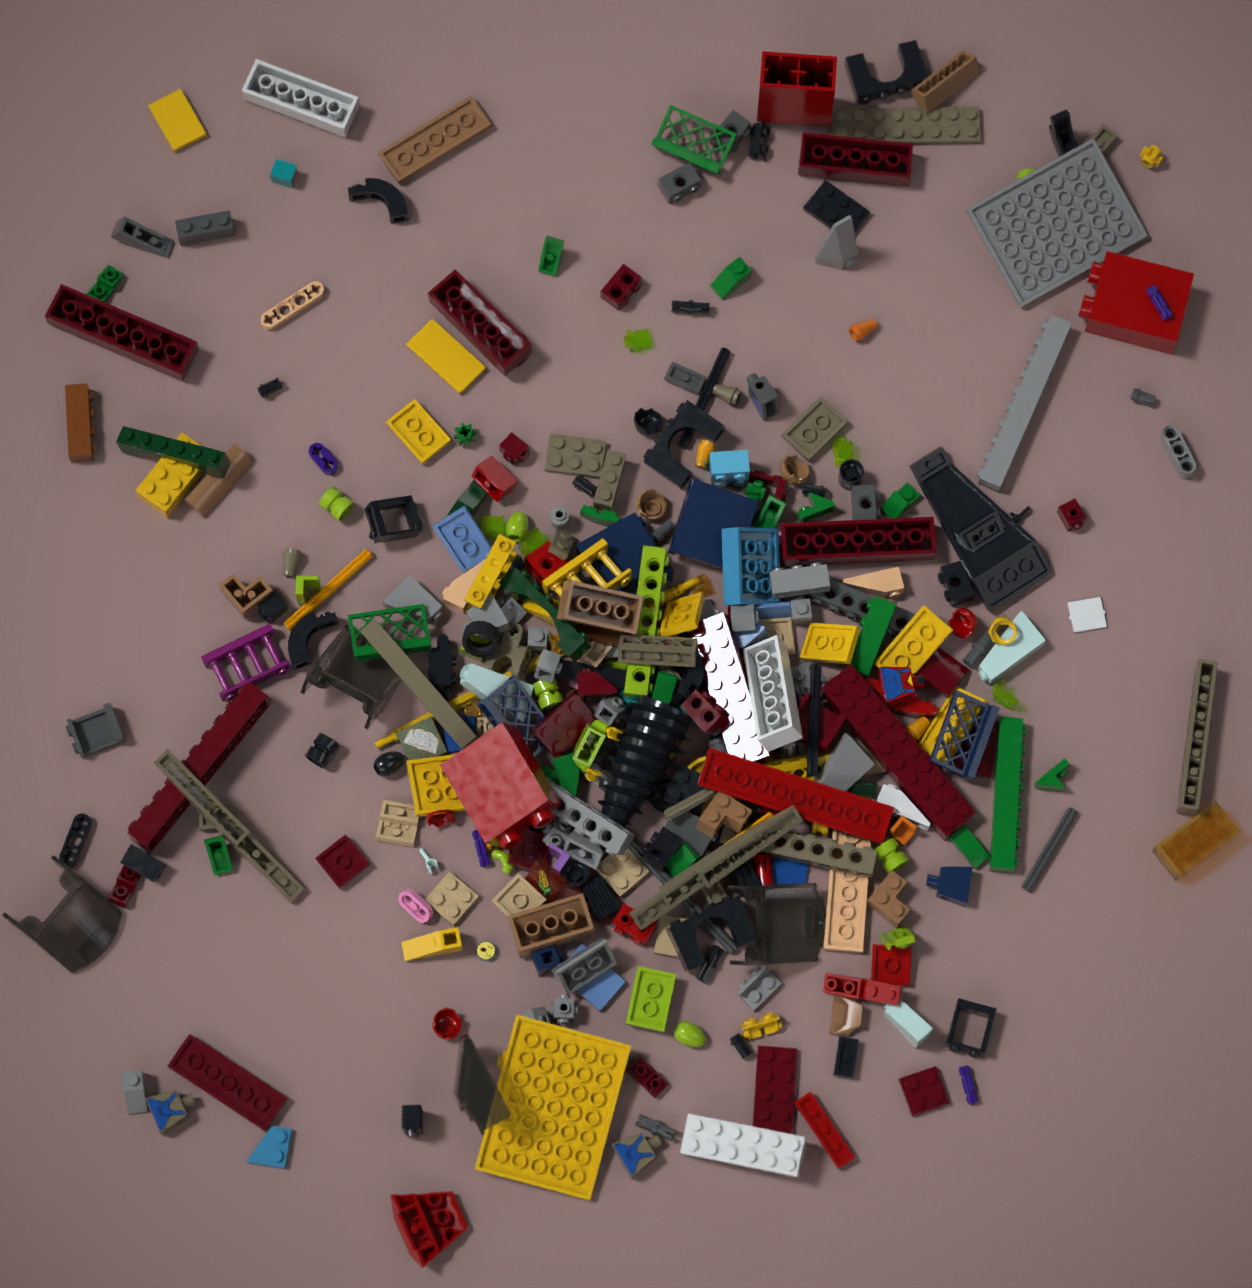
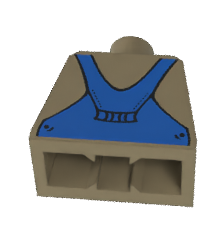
[145,1090,196,1135]
[612,1133,662,1179]

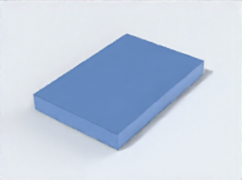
[433,505,492,574]
[568,944,626,1012]

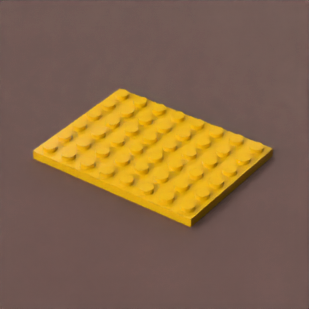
[474,1014,631,1200]

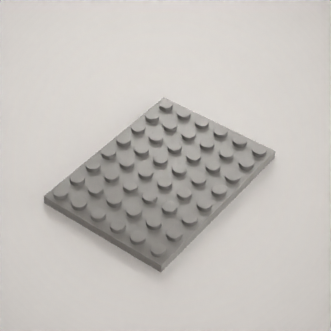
[965,138,1148,307]

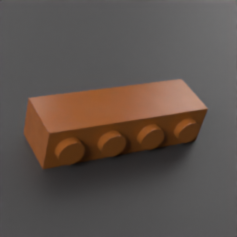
[65,383,97,463]

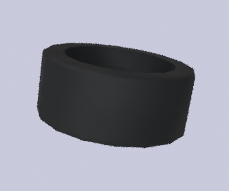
[462,621,500,657]

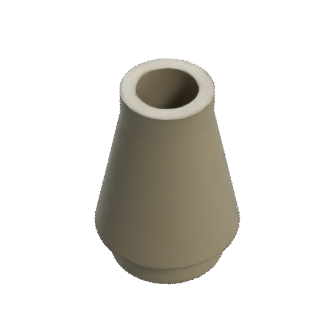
[713,384,742,405]
[283,548,302,577]

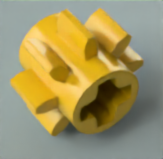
[1140,145,1164,168]

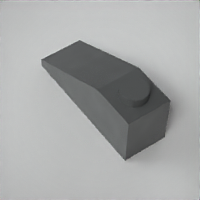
[111,217,174,258]

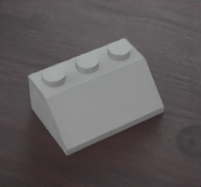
[552,938,617,995]

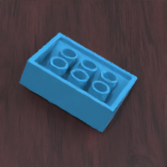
[722,527,781,606]

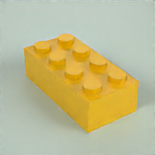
[135,433,205,519]

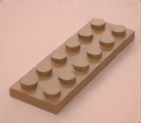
[378,96,492,184]

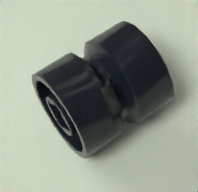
[838,459,864,491]
[304,733,340,769]
[563,860,589,891]

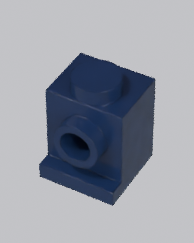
[532,945,563,976]

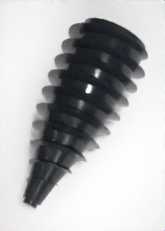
[597,695,695,854]

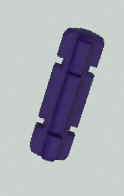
[1147,285,1173,320]
[472,830,491,868]
[959,1066,978,1104]

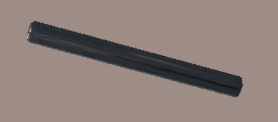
[679,348,730,449]
[807,663,821,777]

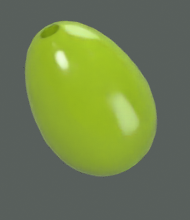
[505,511,529,542]
[674,1021,706,1048]

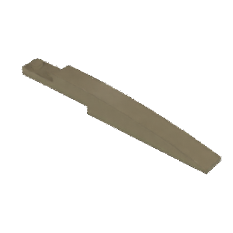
[360,619,478,749]
[153,749,305,902]
[629,805,803,930]

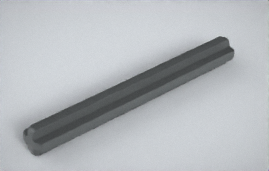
[1022,807,1077,892]

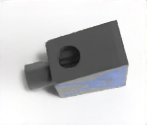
[746,373,780,421]

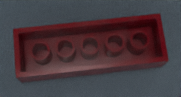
[798,132,913,187]
[428,269,533,376]

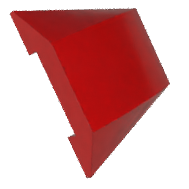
[390,1191,468,1269]

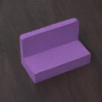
[549,843,571,879]

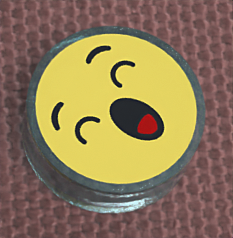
[476,941,496,961]

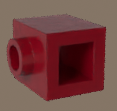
[499,432,529,465]
[1057,498,1086,531]

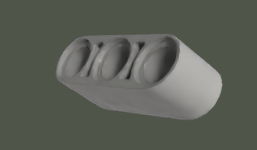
[1160,424,1196,479]

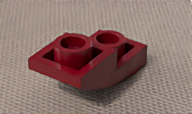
[108,865,141,908]
[625,1056,669,1098]

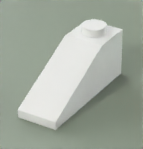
[877,784,931,831]

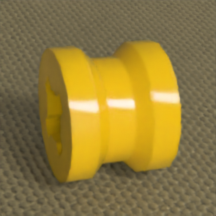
[812,822,828,836]

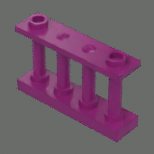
[201,623,292,701]

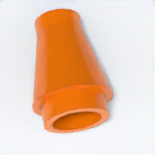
[849,318,878,341]

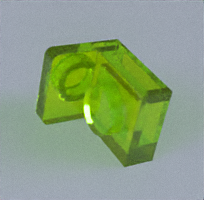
[623,328,652,353]
[831,437,853,466]
[991,680,1018,711]

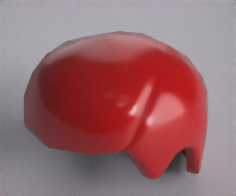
[948,608,978,639]
[432,1008,462,1040]

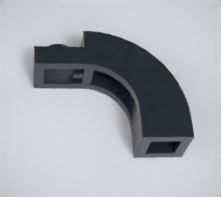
[1049,109,1079,157]
[348,178,409,224]
[288,611,338,670]
[671,635,704,705]

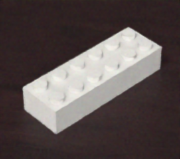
[242,59,360,138]
[743,635,803,752]
[680,1114,807,1178]

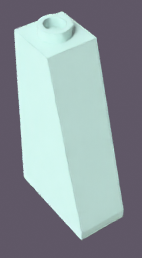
[978,611,1046,685]
[460,663,534,723]

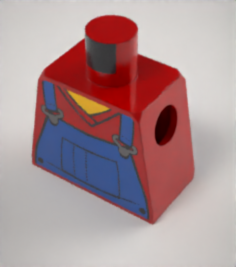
[878,667,925,707]

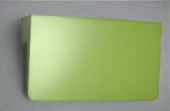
[295,576,322,605]

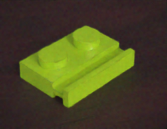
[879,925,915,950]

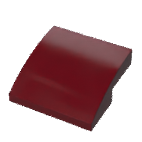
[916,647,970,698]

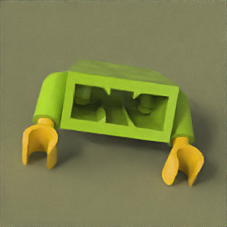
[572,720,623,782]

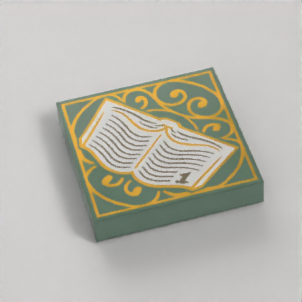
[396,716,447,760]

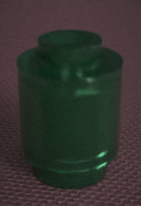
[849,780,877,799]

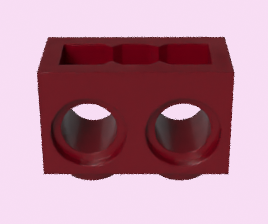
[600,264,642,310]
[681,689,728,735]

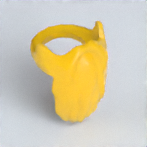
[988,615,1017,645]

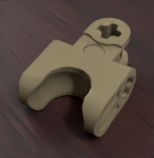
[484,623,532,681]

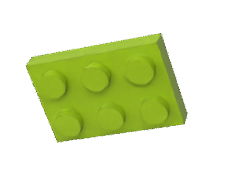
[625,966,676,1033]

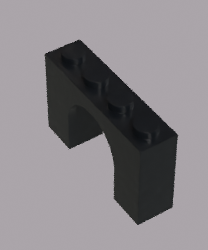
[844,40,928,104]
[643,400,726,490]
[666,894,758,972]

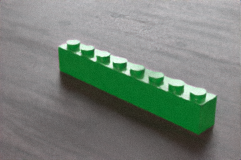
[989,717,1026,873]

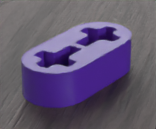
[309,443,338,476]

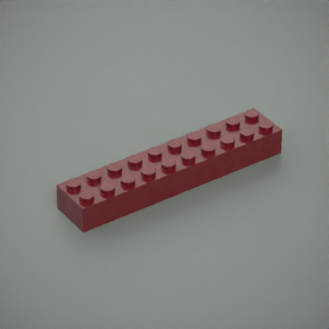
[820,664,976,840]
[127,682,270,854]

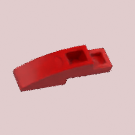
[866,678,938,718]
[823,973,903,1005]

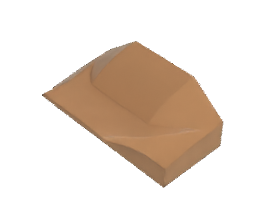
[829,995,863,1037]

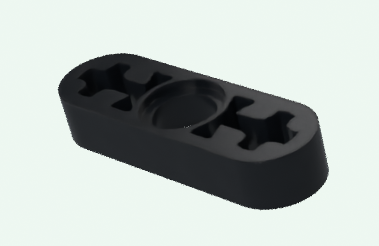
[59,813,92,868]

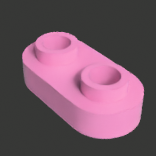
[398,889,433,923]

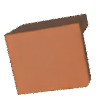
[889,815,917,847]

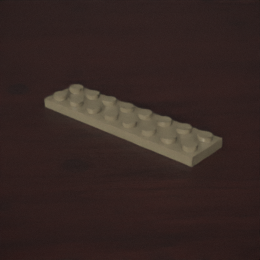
[832,107,981,145]

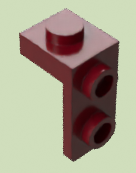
[749,470,788,502]

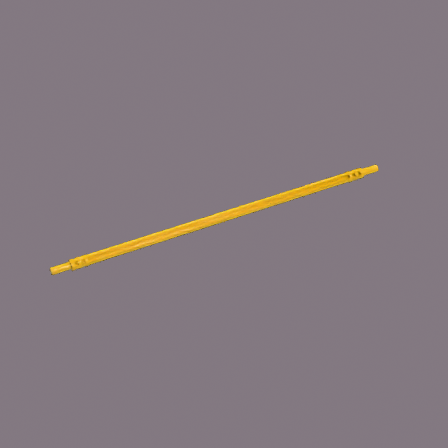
[374,576,700,749]

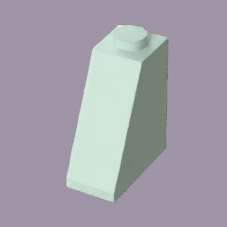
[883,1000,933,1048]

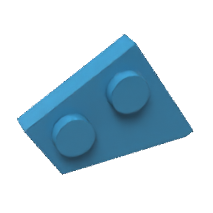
[247,1126,292,1169]

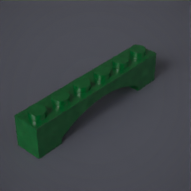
[116,426,231,479]
[498,567,591,663]

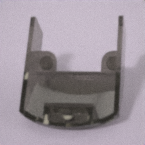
[300,625,402,730]
[2,855,122,974]
[728,883,826,966]
[453,1033,511,1137]

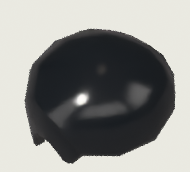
[634,408,663,436]

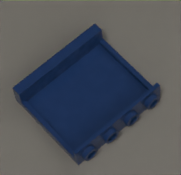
[668,479,758,569]
[576,513,675,595]

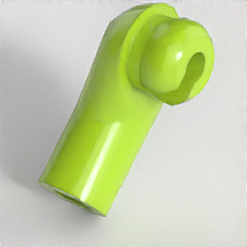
[601,659,627,670]
[491,848,514,874]

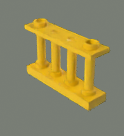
[464,534,517,613]
[542,538,632,598]

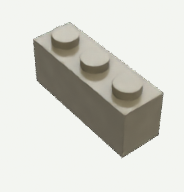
[593,450,626,511]

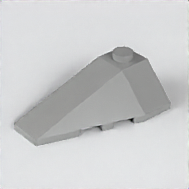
[814,215,859,269]

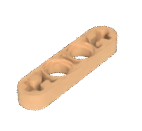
[260,281,324,331]

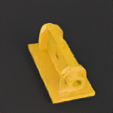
[740,1012,782,1040]

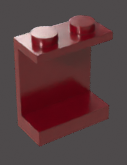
[797,692,847,753]

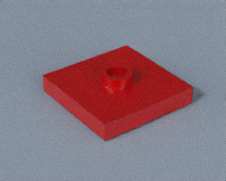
[871,944,912,986]

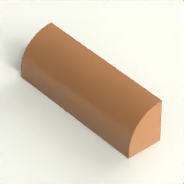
[912,50,979,114]
[185,443,253,518]

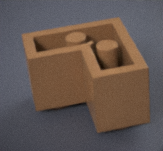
[219,573,273,620]
[696,791,752,839]
[866,870,910,928]

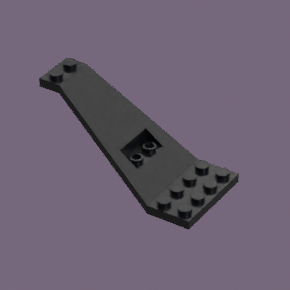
[909,447,1052,612]

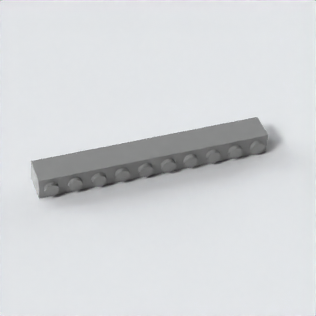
[977,315,1072,493]

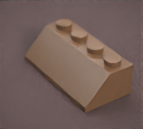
[508,893,595,959]

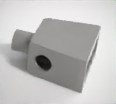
[461,593,510,639]

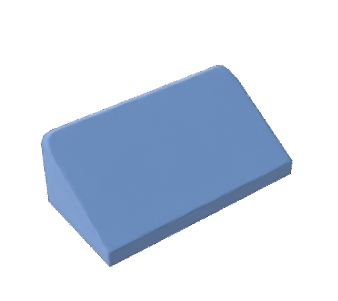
[754,602,791,620]

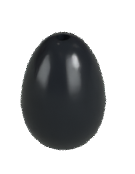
[373,751,405,777]

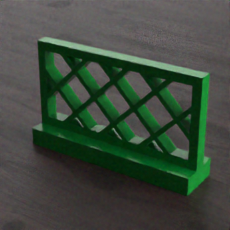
[651,104,738,176]
[348,604,431,662]

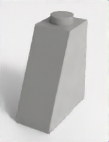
[383,575,443,624]

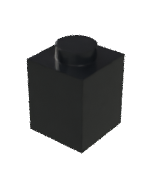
[257,591,288,624]

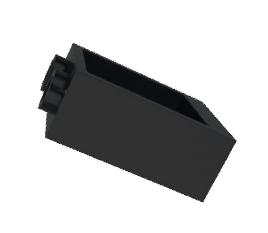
[364,495,423,544]
[945,998,997,1058]

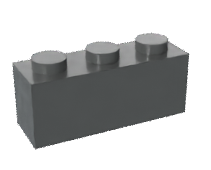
[175,210,235,246]

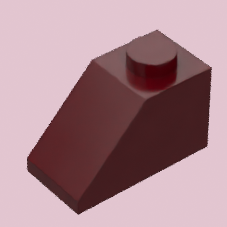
[577,668,618,697]

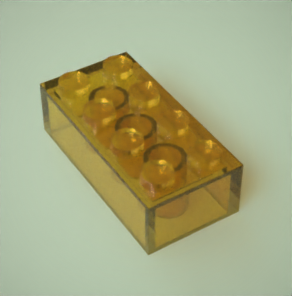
[1152,801,1240,881]

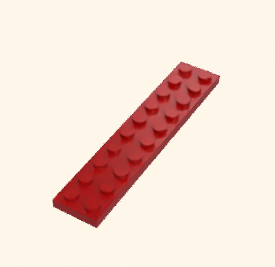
[697,747,894,844]

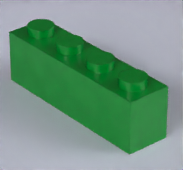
[847,595,898,676]

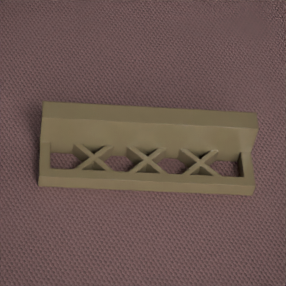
[618,634,698,667]

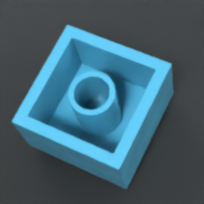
[709,450,750,488]

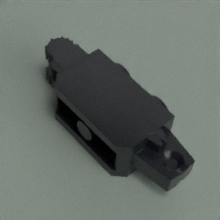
[428,634,456,702]

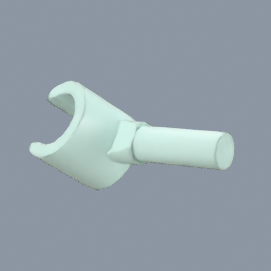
[419,848,439,874]

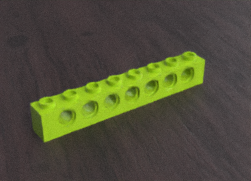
[624,546,669,699]

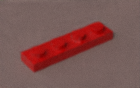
[794,1091,855,1169]

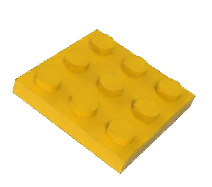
[406,754,466,817]

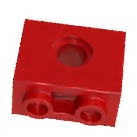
[525,541,570,586]

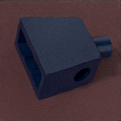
[926,867,973,907]

